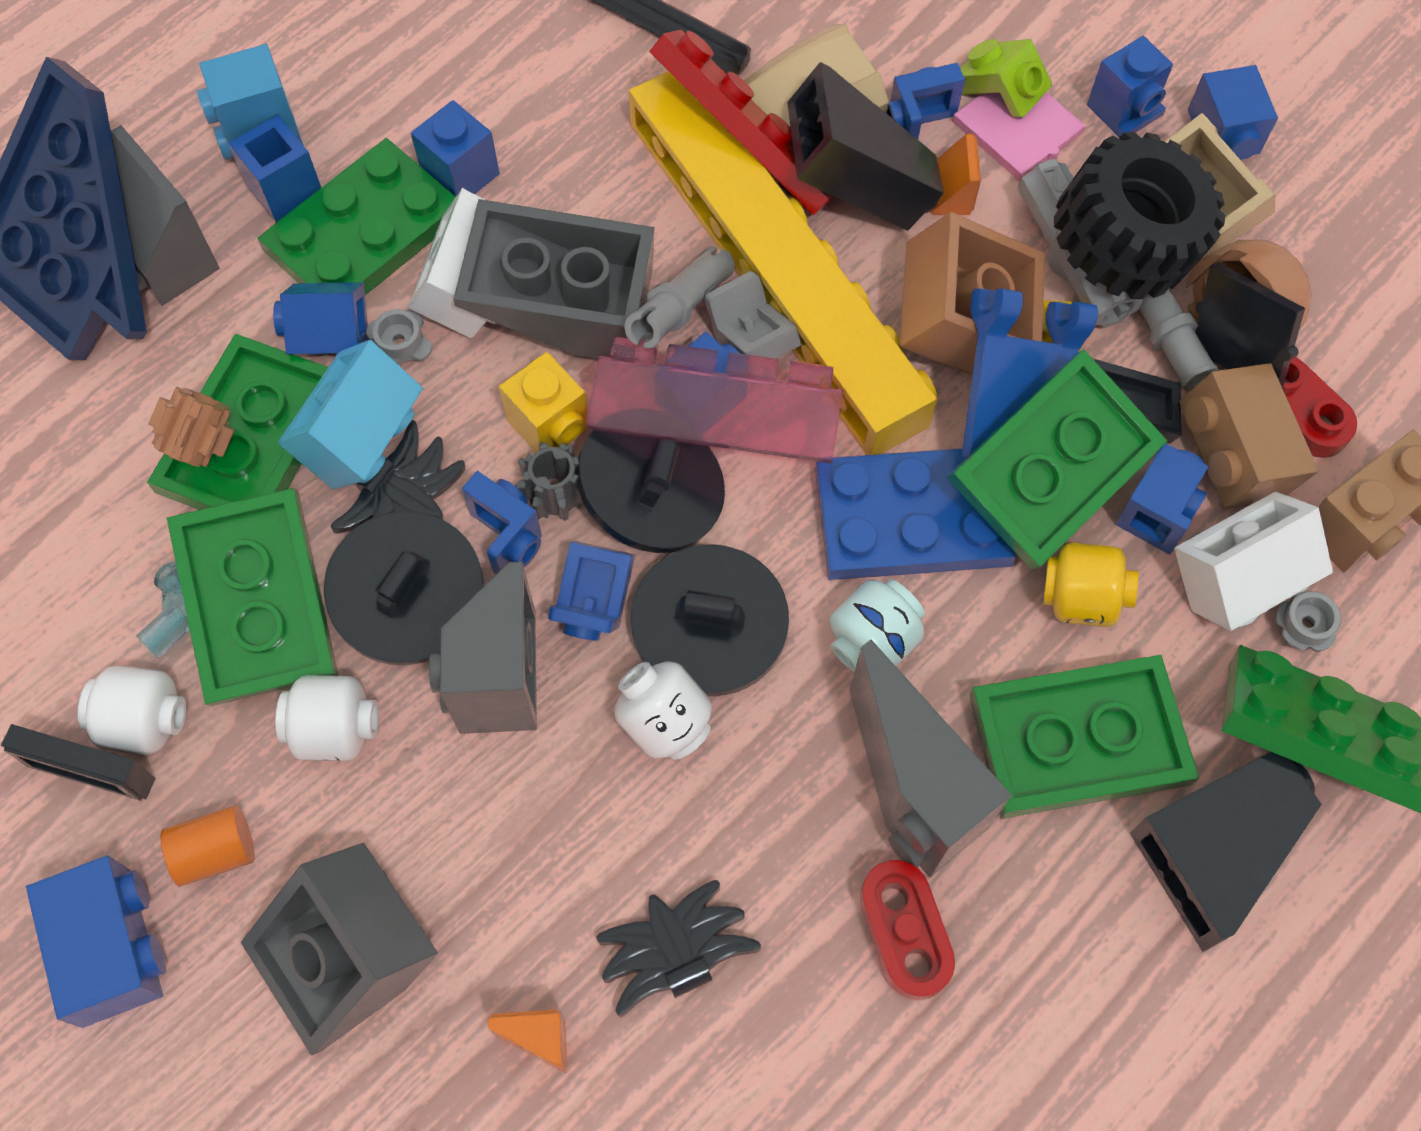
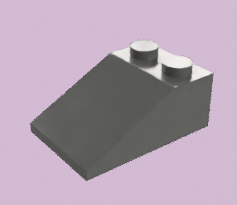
[453,199,655,365]
[850,639,1012,878]

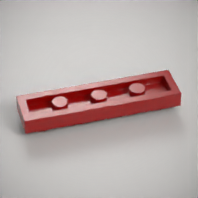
[649,30,835,216]

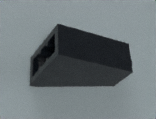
[787,62,944,231]
[1130,752,1322,952]

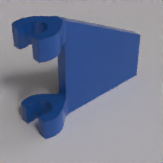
[961,288,1098,458]

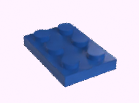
[815,448,1016,580]

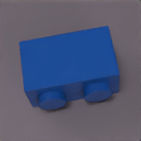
[26,855,166,1028]

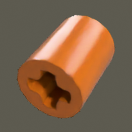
[160,805,255,887]

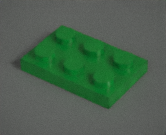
[257,137,455,295]
[147,333,328,510]
[946,349,1167,570]
[167,488,338,706]
[1221,645,1421,813]
[969,655,1199,819]

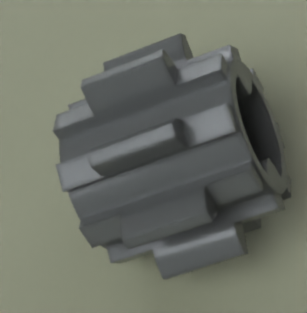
[515,442,584,521]

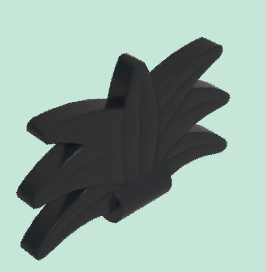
[331,420,466,534]
[596,880,761,1017]

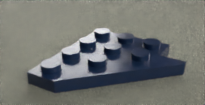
[0,57,147,360]

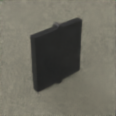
[1195,262,1305,389]

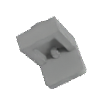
[704,271,801,372]

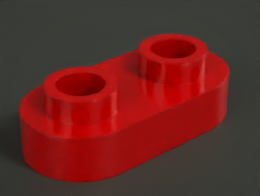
[1283,357,1357,458]
[860,860,955,1000]

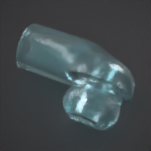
[136,562,190,658]

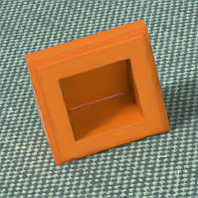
[930,134,981,215]
[488,1009,567,1073]

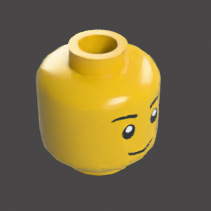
[1043,542,1139,627]

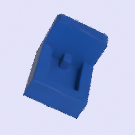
[887,63,965,139]
[461,470,542,575]
[548,541,635,641]

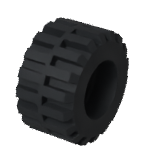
[1054,131,1226,299]

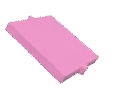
[952,92,1086,181]

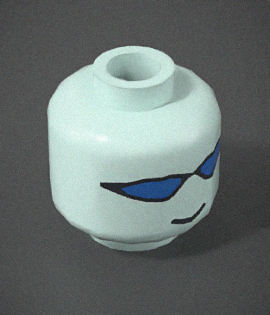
[829,579,925,672]

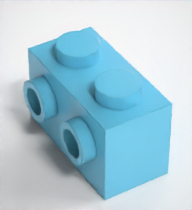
[277,339,423,489]

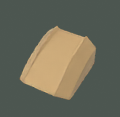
[744,24,889,126]
[1164,113,1275,260]

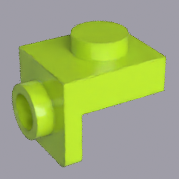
[960,39,1052,118]

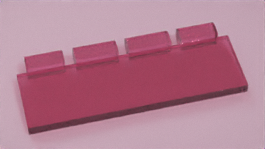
[586,336,843,464]

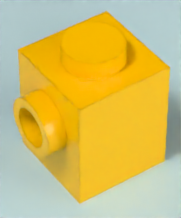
[499,352,590,452]

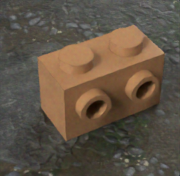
[1179,363,1319,509]
[1318,429,1421,573]

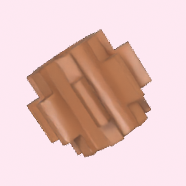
[148,387,235,467]

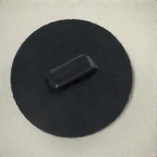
[576,410,725,553]
[324,511,484,665]
[631,544,789,696]

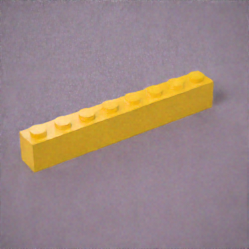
[628,71,937,455]

